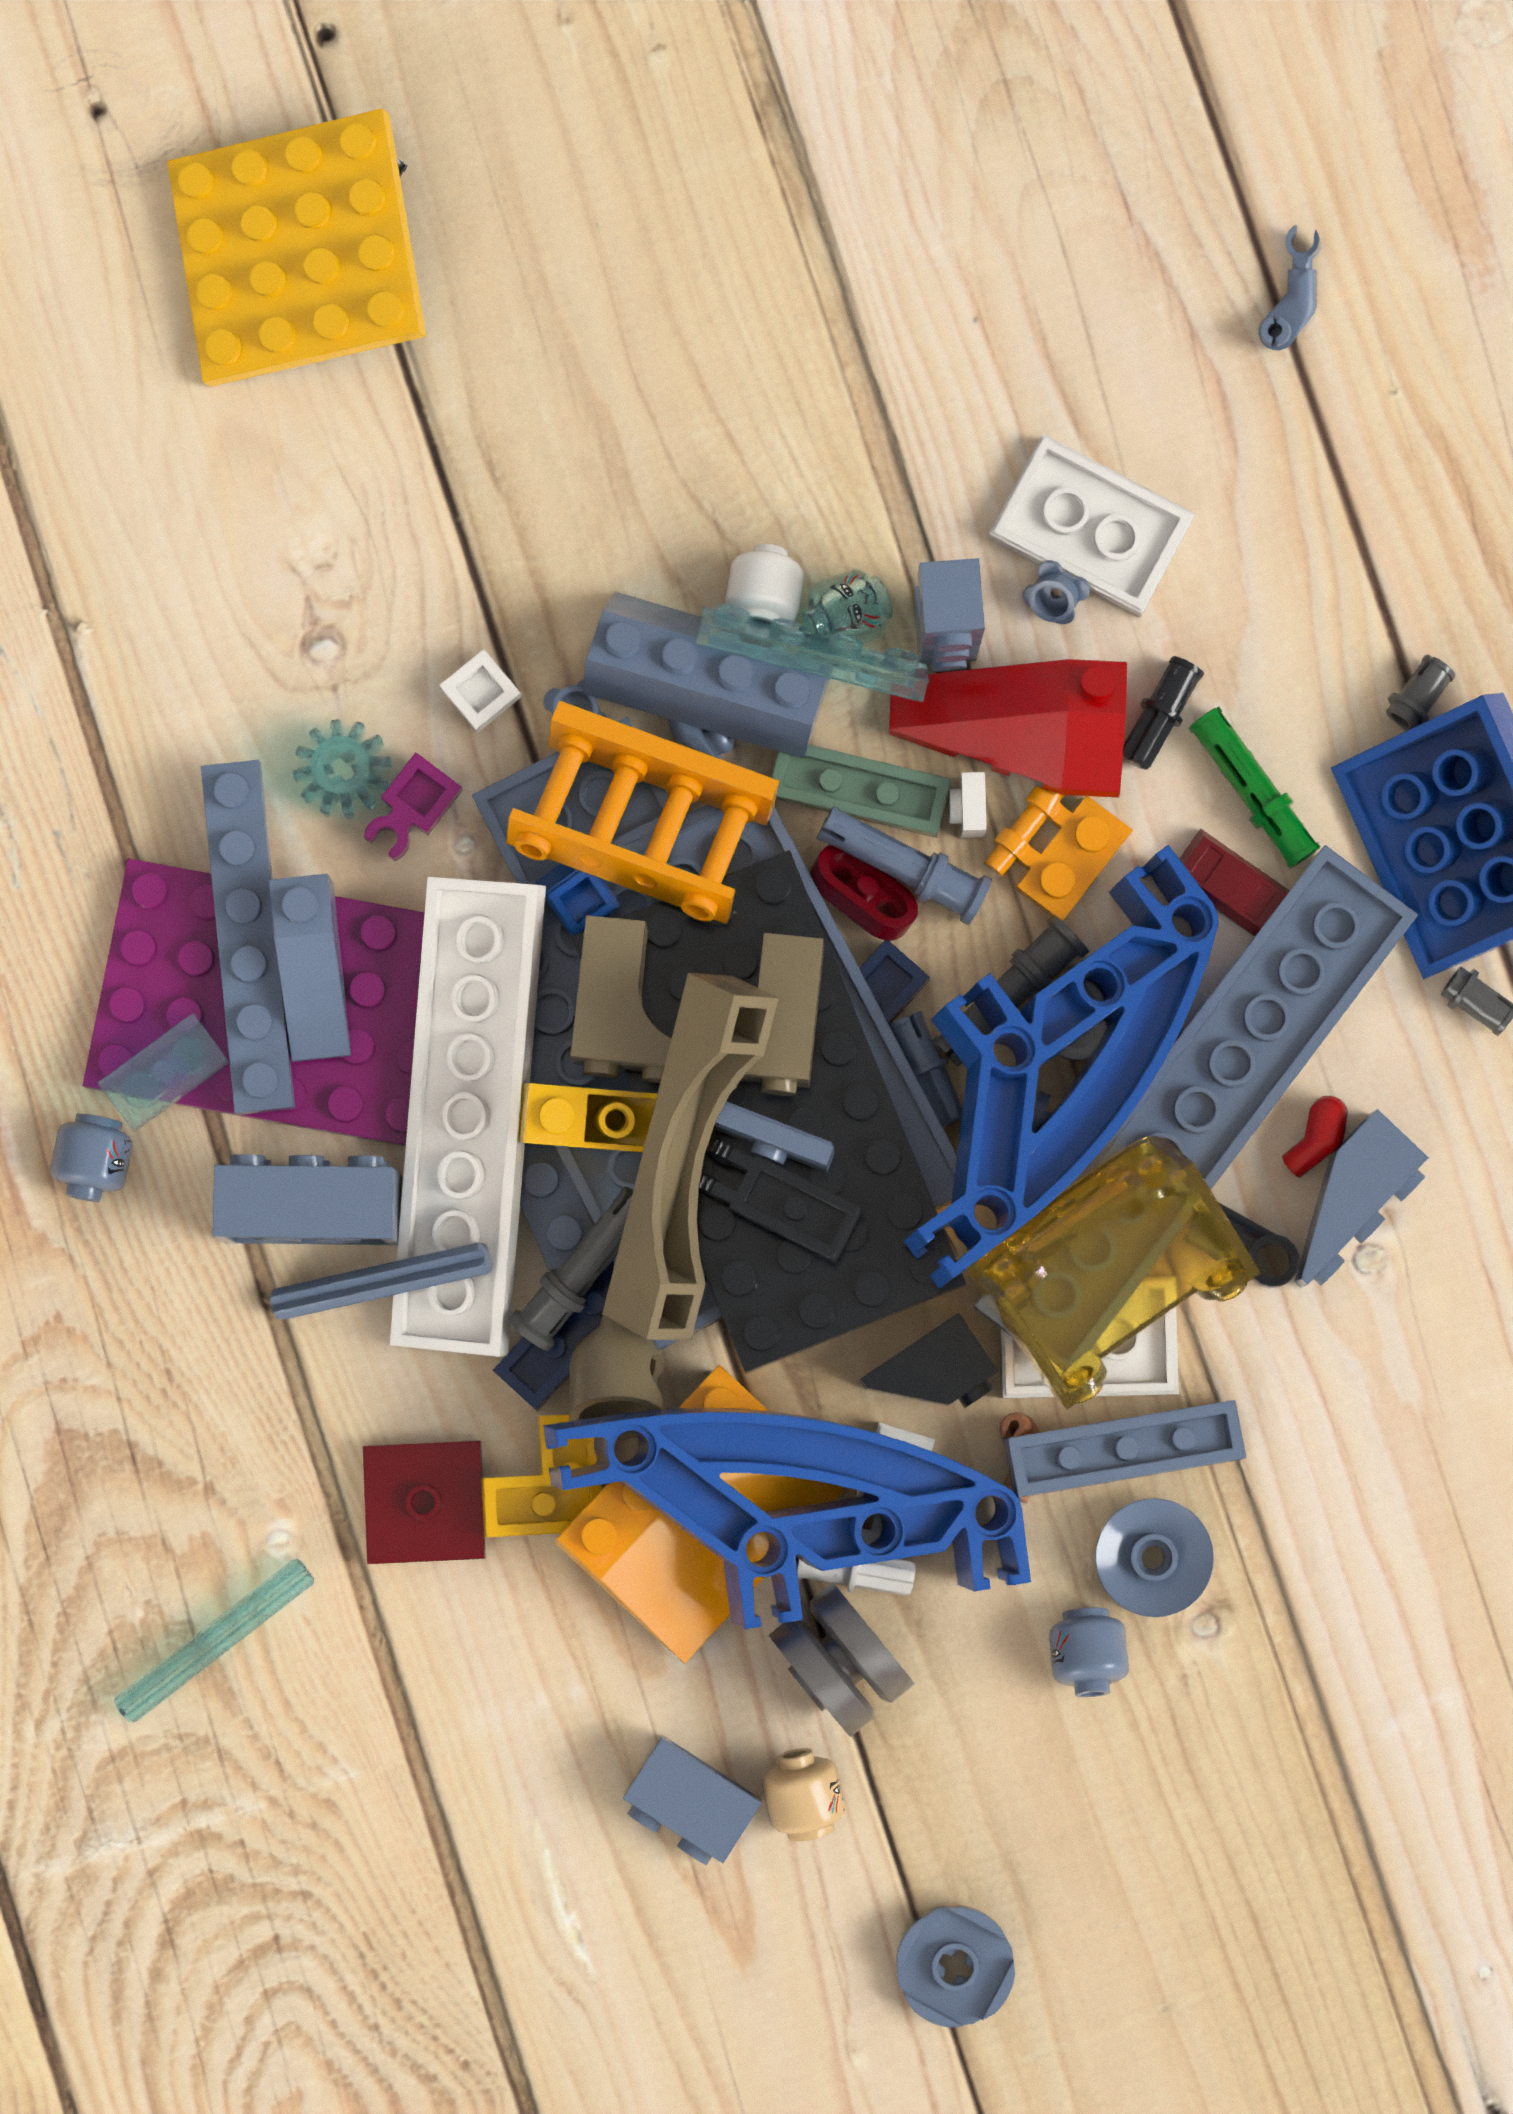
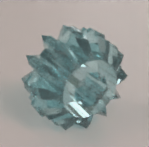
[293,719,393,819]

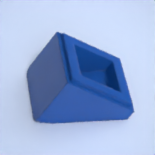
[534,864,621,938]

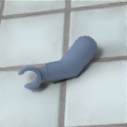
[1258,225,1321,350]

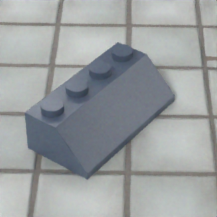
[582,592,836,759]

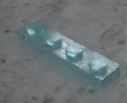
[696,604,929,702]

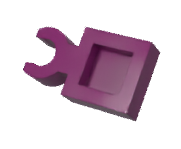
[364,752,463,862]

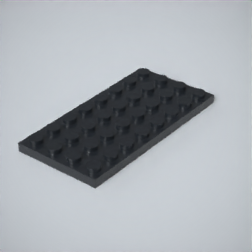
[572,850,966,1374]

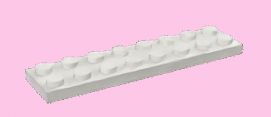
[390,877,546,1357]

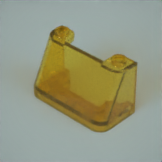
[967,1136,1261,1410]

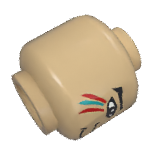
[762,1748,845,1841]

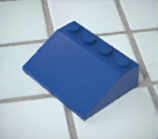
[1331,693,1513,979]

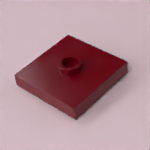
[363,1441,486,1564]

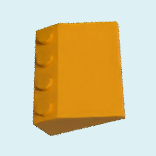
[555,1365,845,1664]

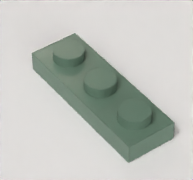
[772,745,951,838]

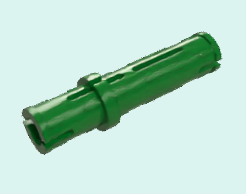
[1189,706,1321,869]

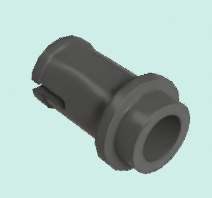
[1386,654,1456,730]
[1441,967,1513,1036]

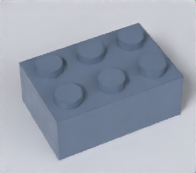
[212,1154,402,1245]

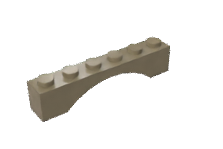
[602,973,779,1340]

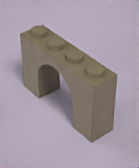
[570,915,824,1096]

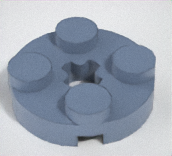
[896,1905,1015,2028]

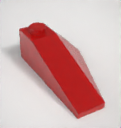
[889,659,1127,798]

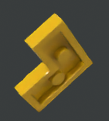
[481,1414,602,1537]

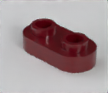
[810,845,918,941]

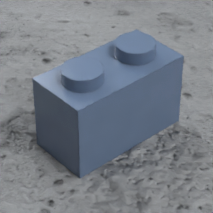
[623,1735,762,1865]

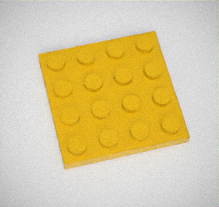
[167,108,426,387]

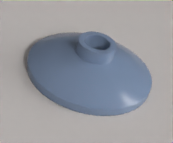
[1095,1498,1214,1617]

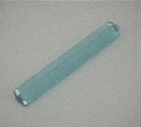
[114,1559,315,1723]

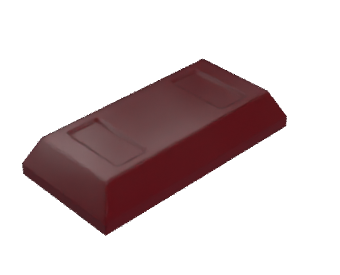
[1179,828,1290,937]

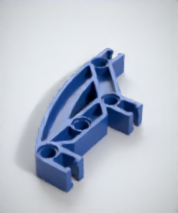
[903,845,1219,1289]
[543,1408,1031,1629]

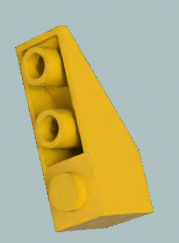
[519,1083,657,1152]

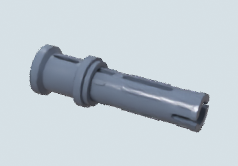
[816,806,992,925]

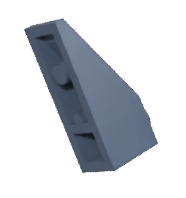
[269,874,351,1062]

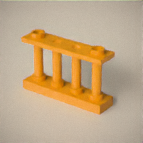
[506,701,779,924]

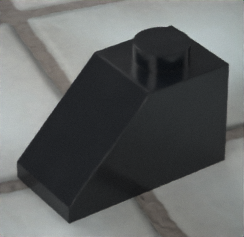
[860,1313,999,1408]

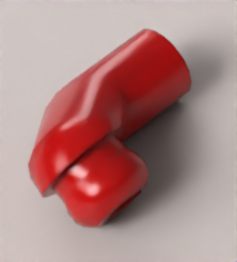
[1282,1095,1348,1178]

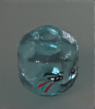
[802,568,893,653]

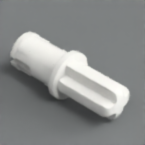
[797,1559,916,1596]

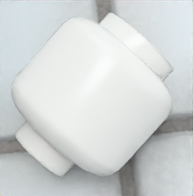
[725,544,804,635]

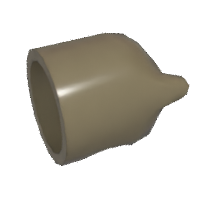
[569,1315,665,1440]

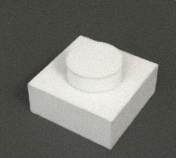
[439,649,522,733]
[949,772,987,839]

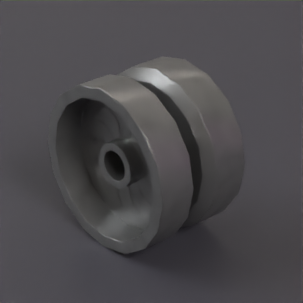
[768,1582,915,1737]

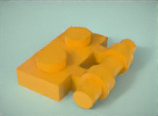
[984,786,1133,922]

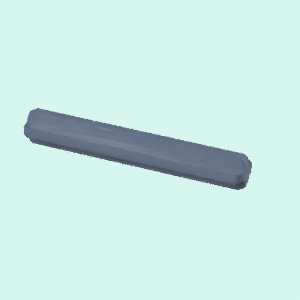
[270,1243,492,1320]

